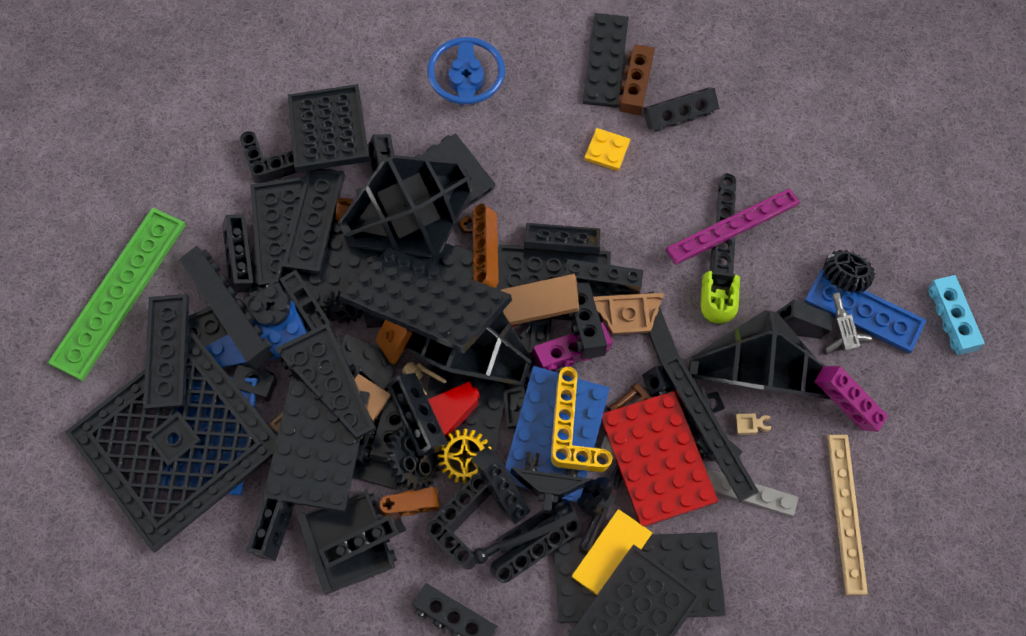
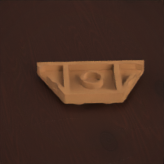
[593,293,664,335]

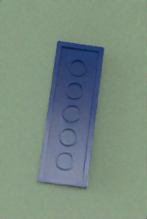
[804,270,926,354]

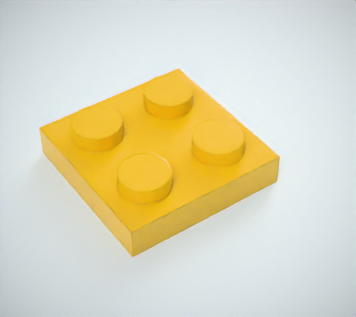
[584,128,631,171]

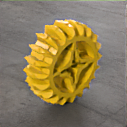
[438,429,492,484]

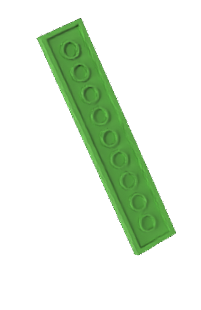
[48,207,186,382]

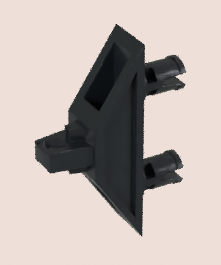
[510,452,592,514]

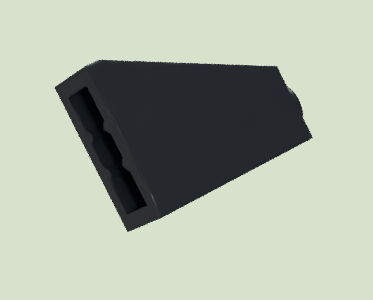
[776,300,833,338]

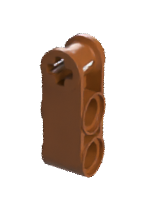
[380,487,440,517]

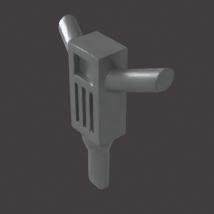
[824,292,872,355]

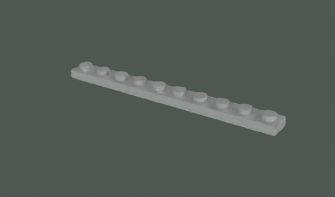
[601,437,798,518]

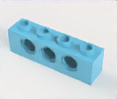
[928,275,985,355]

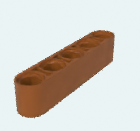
[473,203,499,288]

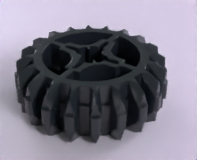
[823,249,875,294]

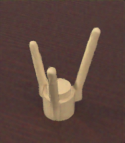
[402,362,446,394]

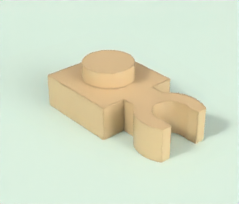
[735,413,771,435]

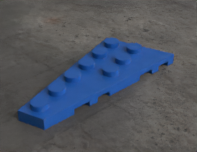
[197,300,307,373]

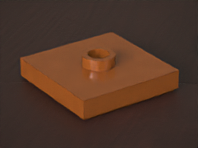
[375,320,413,364]

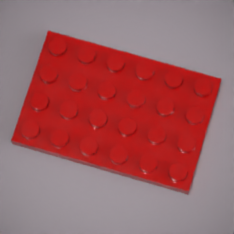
[601,391,718,527]

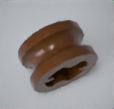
[461,216,473,235]

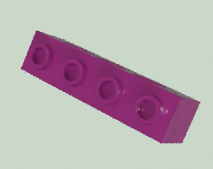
[531,323,613,372]
[814,366,888,432]

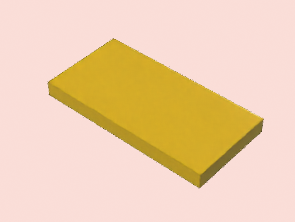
[572,509,652,595]

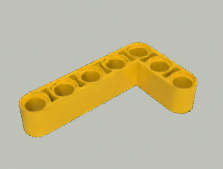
[550,367,612,472]

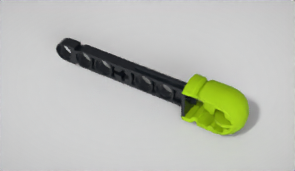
[701,173,740,324]

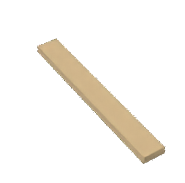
[827,435,868,596]

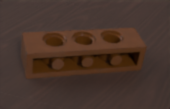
[618,44,655,116]

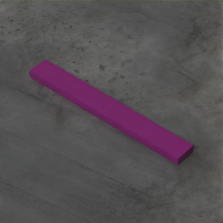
[665,188,800,265]

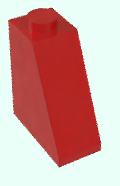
[428,382,480,439]

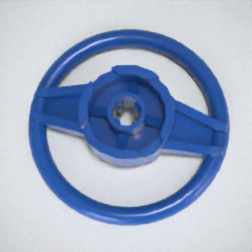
[427,37,505,105]

